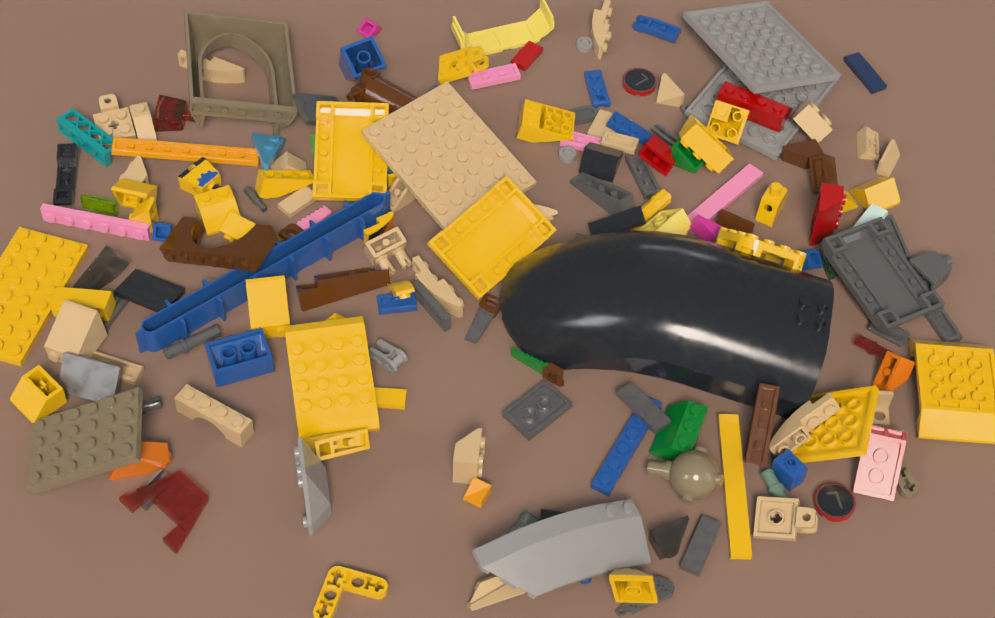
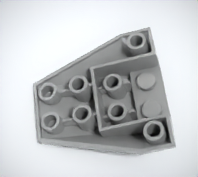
[294,437,332,536]

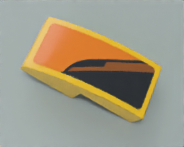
[363,211,394,243]

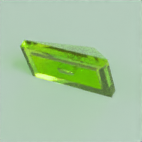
[80,194,119,217]

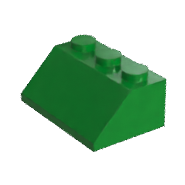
[649,400,708,461]

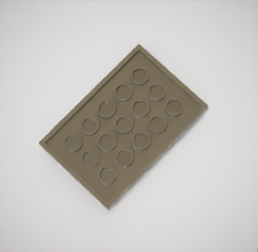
[27,387,143,495]

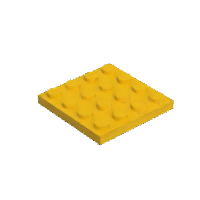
[792,385,879,463]

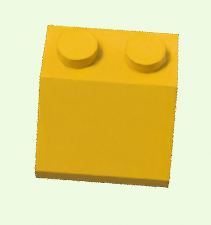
[194,185,240,236]

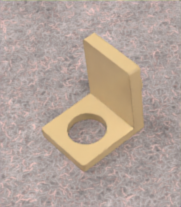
[872,390,894,426]

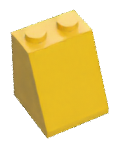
[246,275,290,338]

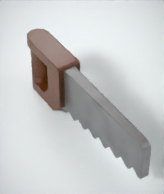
[465,293,501,344]

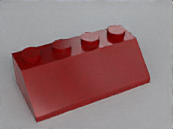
[717,81,793,132]

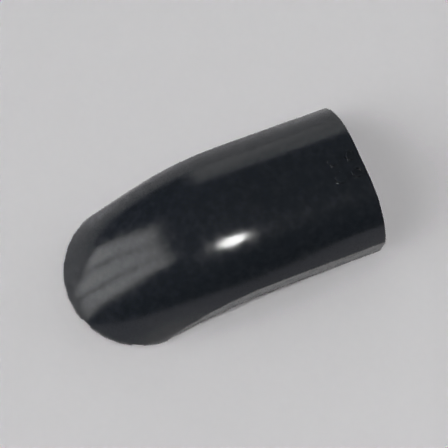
[499,230,834,418]

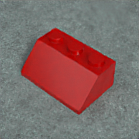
[809,183,847,247]

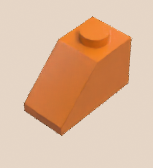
[872,351,916,391]

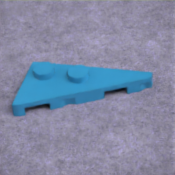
[251,132,285,171]

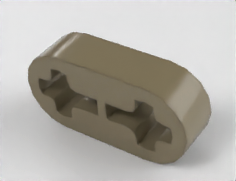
[896,462,919,499]

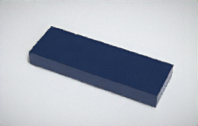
[844,52,887,94]

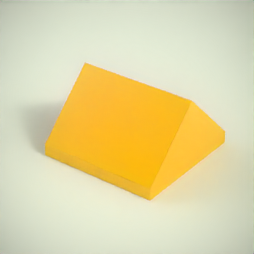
[850,177,901,210]
[111,178,157,209]

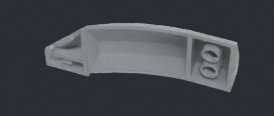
[472,499,651,599]

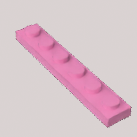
[40,203,152,241]

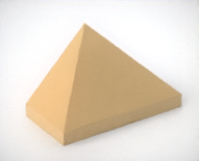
[656,73,685,107]

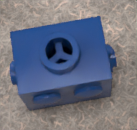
[771,449,808,492]

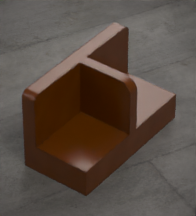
[809,154,838,194]

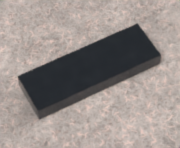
[588,206,646,234]

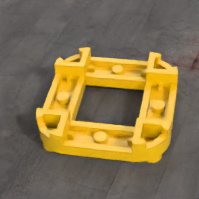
[715,227,807,271]

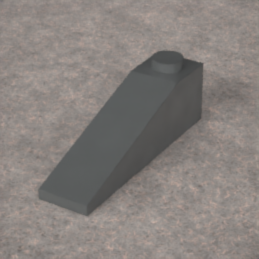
[570,172,636,215]

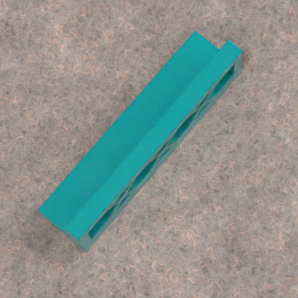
[56,108,113,167]

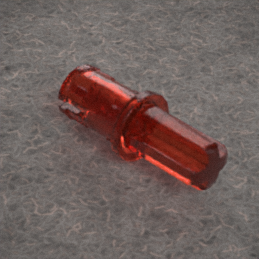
[854,334,892,359]

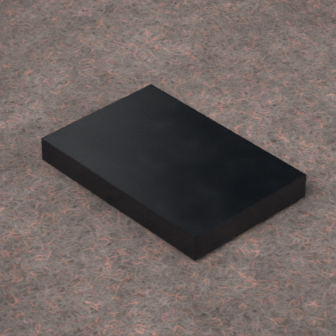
[114,269,185,312]

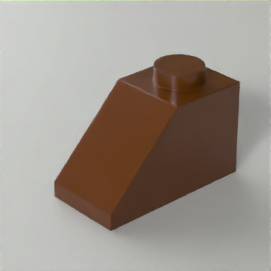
[780,139,824,169]

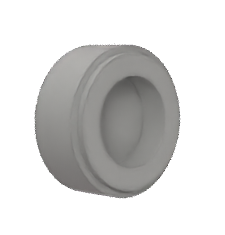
[576,37,593,53]
[558,146,577,164]

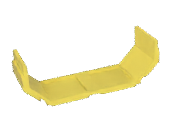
[451,0,554,55]

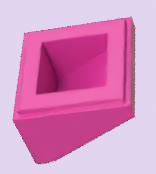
[356,17,382,38]

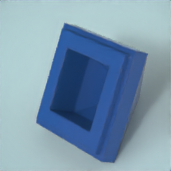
[152,222,172,242]

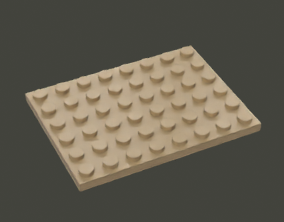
[361,81,537,230]

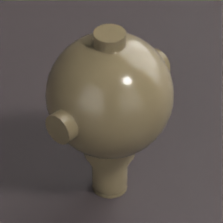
[647,446,724,504]

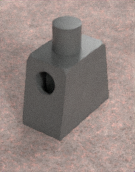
[909,251,953,291]

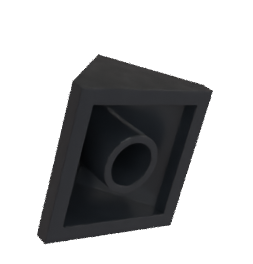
[579,142,624,183]

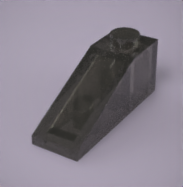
[72,245,130,290]

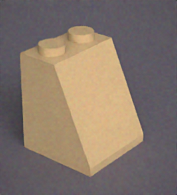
[44,300,108,363]

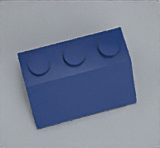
[204,328,274,387]

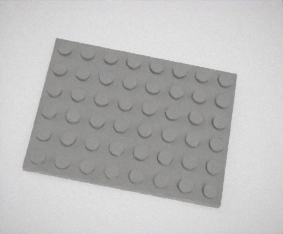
[683,1,841,94]
[685,64,842,161]

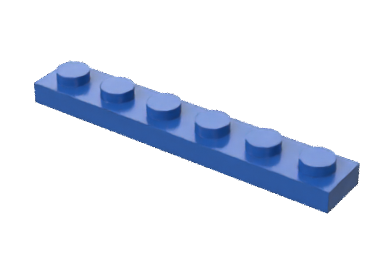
[590,396,662,497]

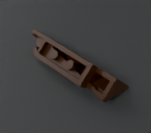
[296,268,390,311]

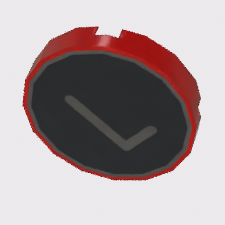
[623,68,657,96]
[814,483,856,522]

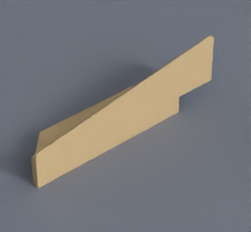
[466,575,527,611]

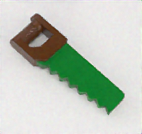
[511,347,564,387]

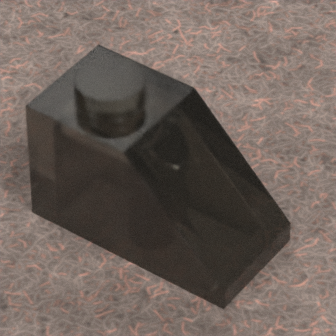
[648,515,689,560]

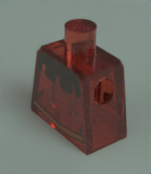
[152,95,195,132]

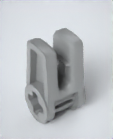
[368,339,408,374]

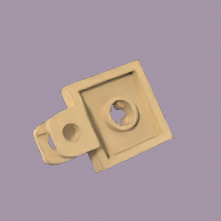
[93,94,136,146]
[753,496,818,541]

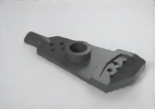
[615,575,675,617]

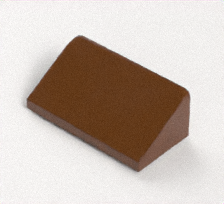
[716,209,755,234]

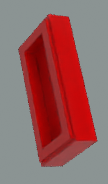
[511,41,543,71]

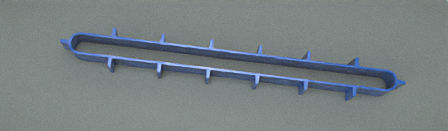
[135,191,391,353]

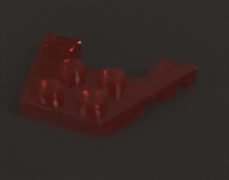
[119,470,209,554]

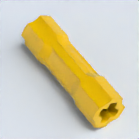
[630,189,672,231]

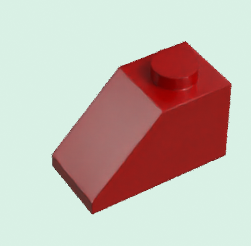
[638,134,675,177]

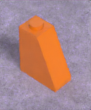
[108,441,171,480]

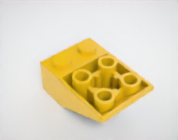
[516,99,575,143]

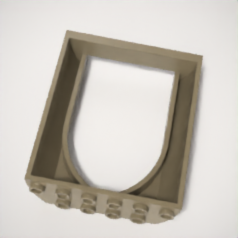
[184,10,298,135]

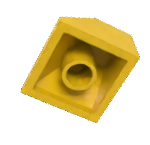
[609,568,658,603]

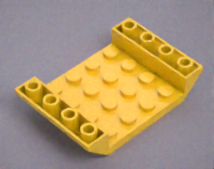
[909,339,995,444]

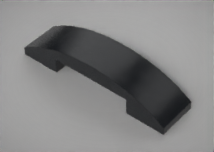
[53,143,77,206]

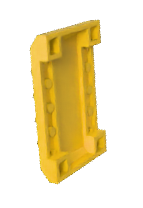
[312,101,389,201]
[427,175,557,300]
[284,316,380,439]

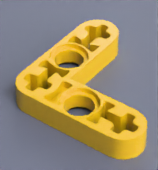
[313,566,388,618]

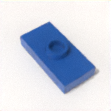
[377,292,417,315]

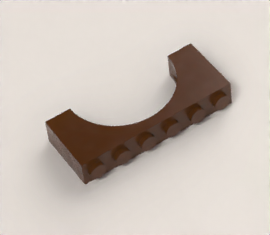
[159,217,278,272]

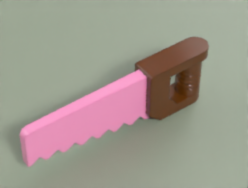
[278,205,332,241]

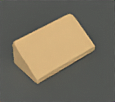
[857,126,880,161]
[876,139,900,177]

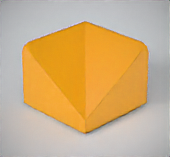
[463,477,492,508]

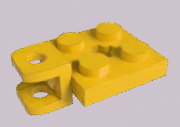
[438,46,489,84]

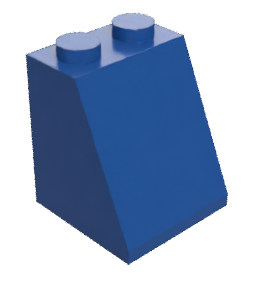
[339,36,387,80]

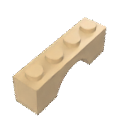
[174,384,254,447]

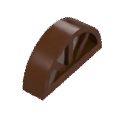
[745,383,780,467]

